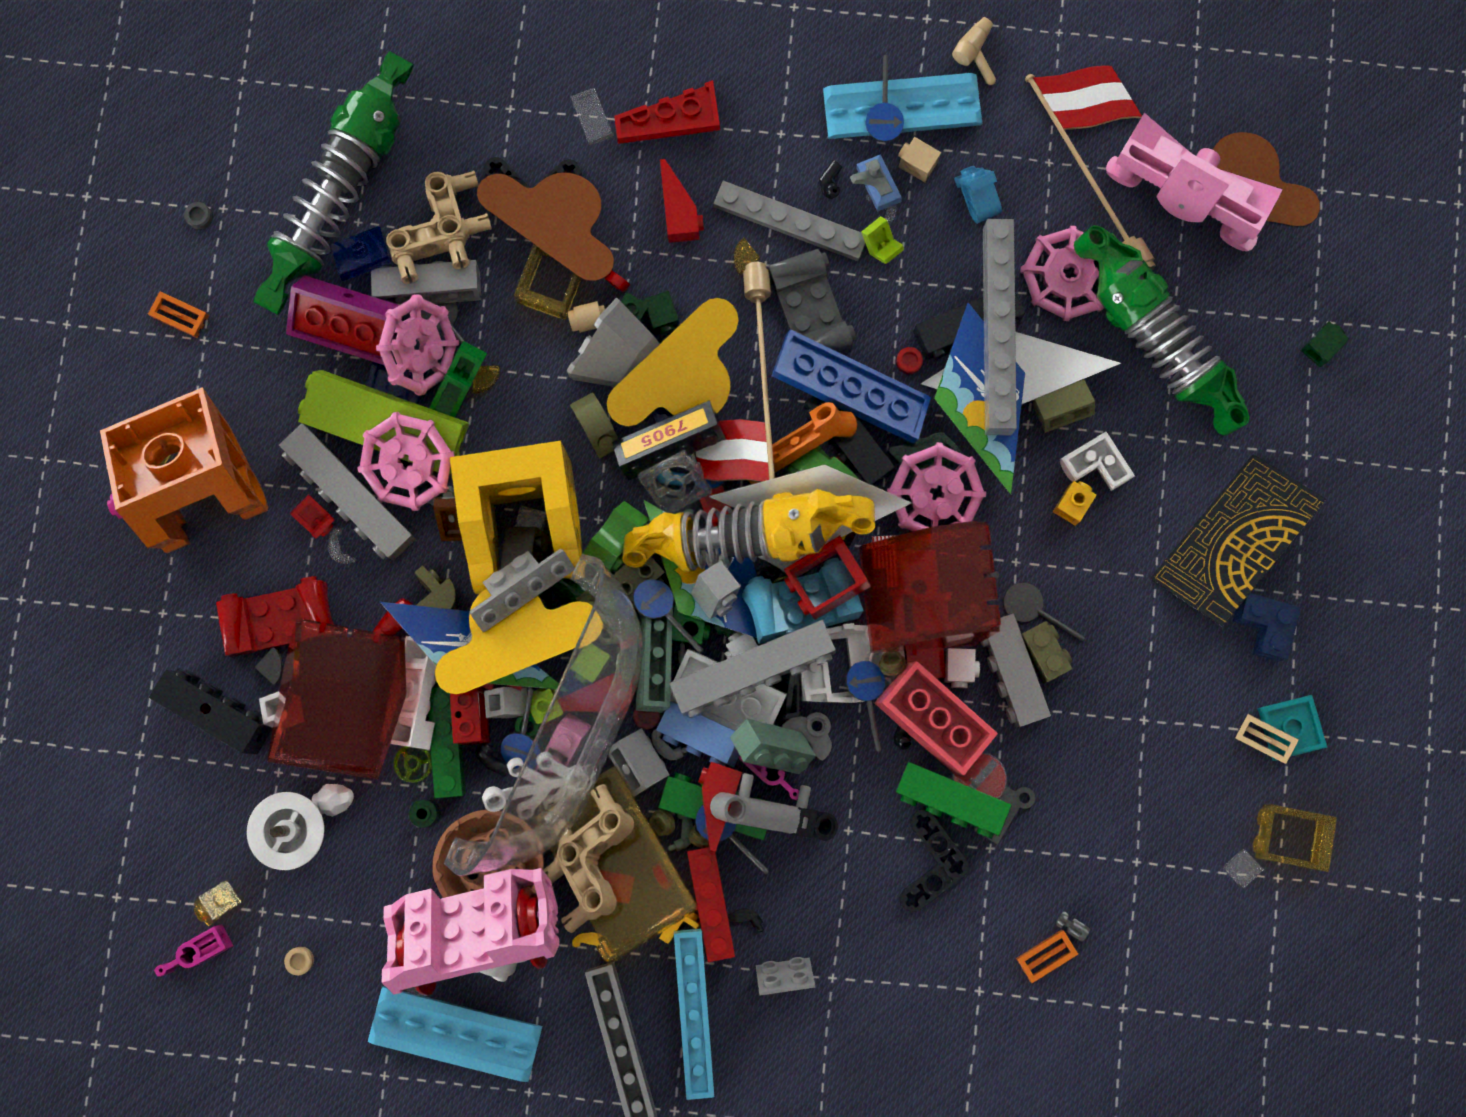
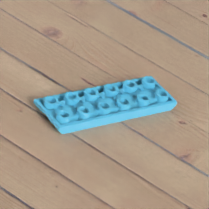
[823,73,982,139]
[368,986,543,1082]

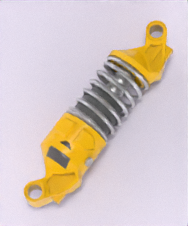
[622,489,875,572]

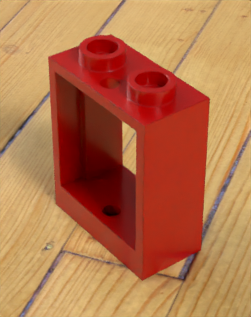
[784,535,871,620]
[450,687,491,745]

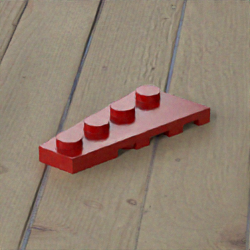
[614,80,720,144]

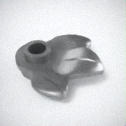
[782,712,832,761]

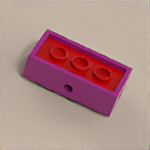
[286,275,402,365]

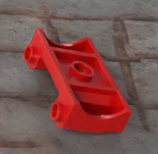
[216,576,337,657]

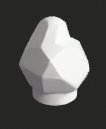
[312,784,354,817]

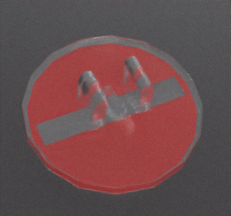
[953,753,1007,799]

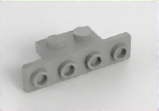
[469,549,575,632]

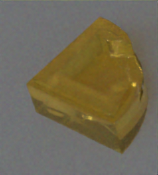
[734,238,760,275]
[473,365,501,394]

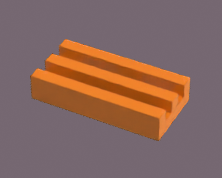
[148,291,209,338]
[1016,930,1078,983]

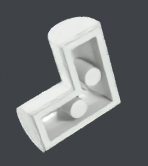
[1060,432,1135,491]

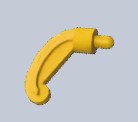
[572,932,612,962]

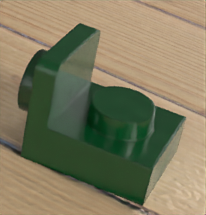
[621,292,649,322]

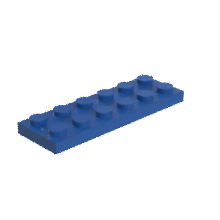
[771,329,931,444]

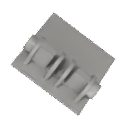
[756,957,815,995]

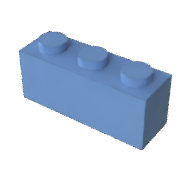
[656,701,740,767]

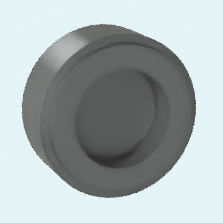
[184,202,213,230]

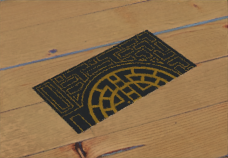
[1151,454,1326,626]

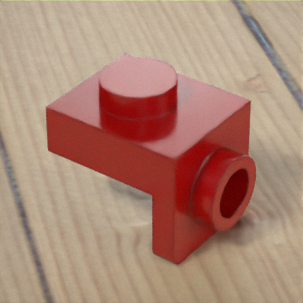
[290,494,334,539]

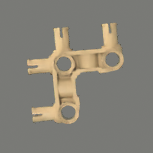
[386,170,492,284]
[544,784,634,933]

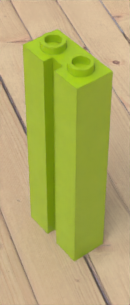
[298,370,469,474]

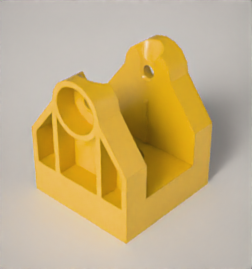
[450,441,585,594]

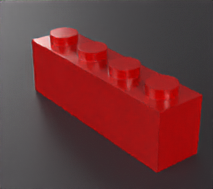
[687,847,735,962]

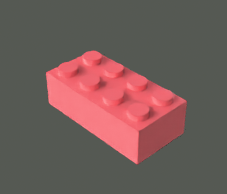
[874,661,998,775]

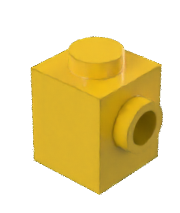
[1053,481,1096,526]

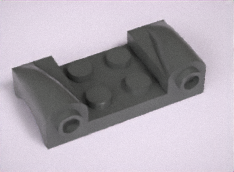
[768,249,856,353]

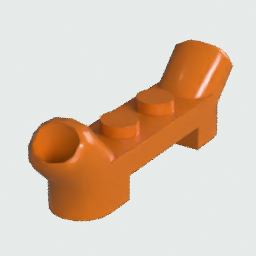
[748,402,857,485]

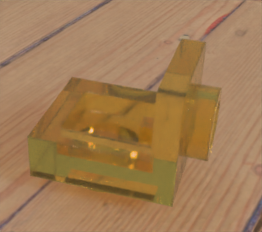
[194,880,241,926]

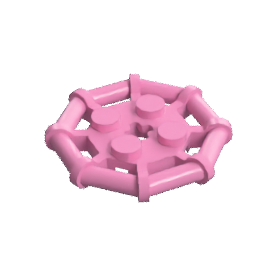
[1020,226,1104,321]
[376,294,459,396]
[357,412,455,511]
[887,442,986,542]

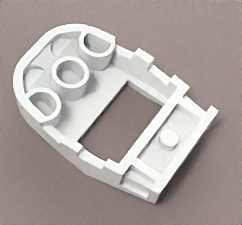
[800,623,905,703]

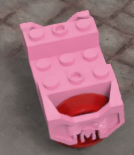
[382,868,559,996]

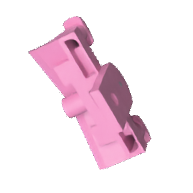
[1106,113,1282,251]

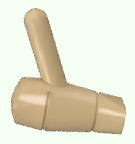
[952,17,996,85]

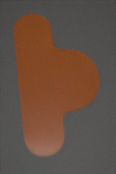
[1160,132,1320,226]
[477,172,614,281]

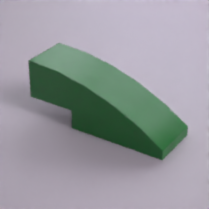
[430,341,487,417]

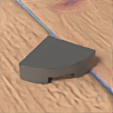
[255,647,283,686]

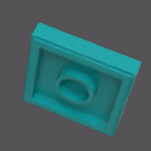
[1258,695,1327,761]

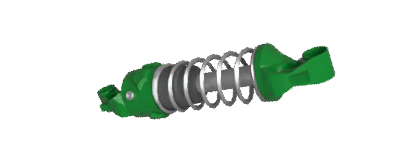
[253,51,414,315]

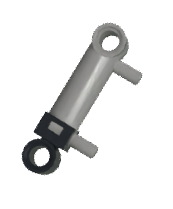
[710,773,838,841]

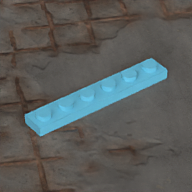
[674,929,714,1100]

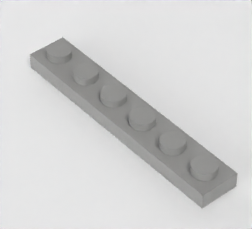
[714,181,865,261]

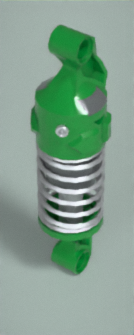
[1074,225,1249,436]

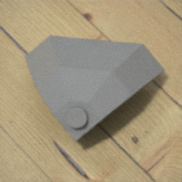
[567,298,660,387]

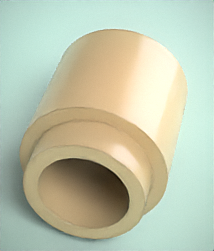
[568,301,605,333]

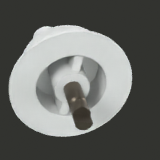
[247,792,325,870]

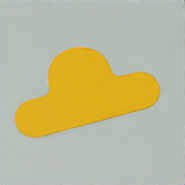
[607,298,739,426]
[435,588,601,694]

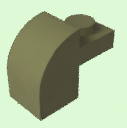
[570,392,619,459]
[415,565,457,610]

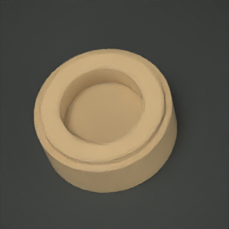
[284,947,314,975]

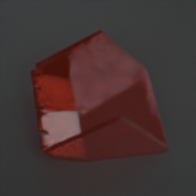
[859,521,1001,653]
[268,618,407,780]

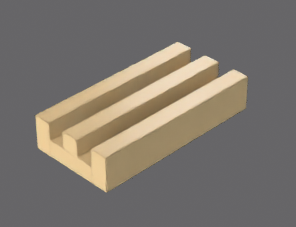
[1235,714,1299,764]

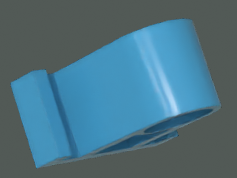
[954,166,1002,224]

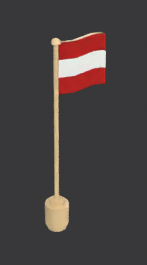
[1025,66,1156,270]
[696,262,775,486]

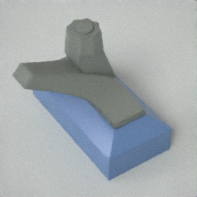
[850,154,902,212]

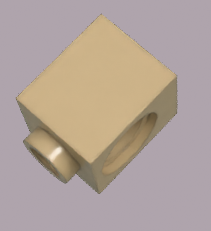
[898,137,941,183]

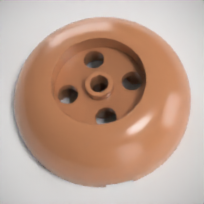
[433,810,544,898]

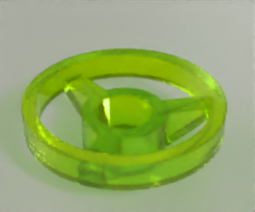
[394,747,432,783]

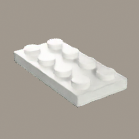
[670,649,787,731]

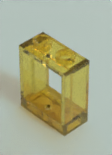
[514,244,582,320]
[1253,804,1337,872]

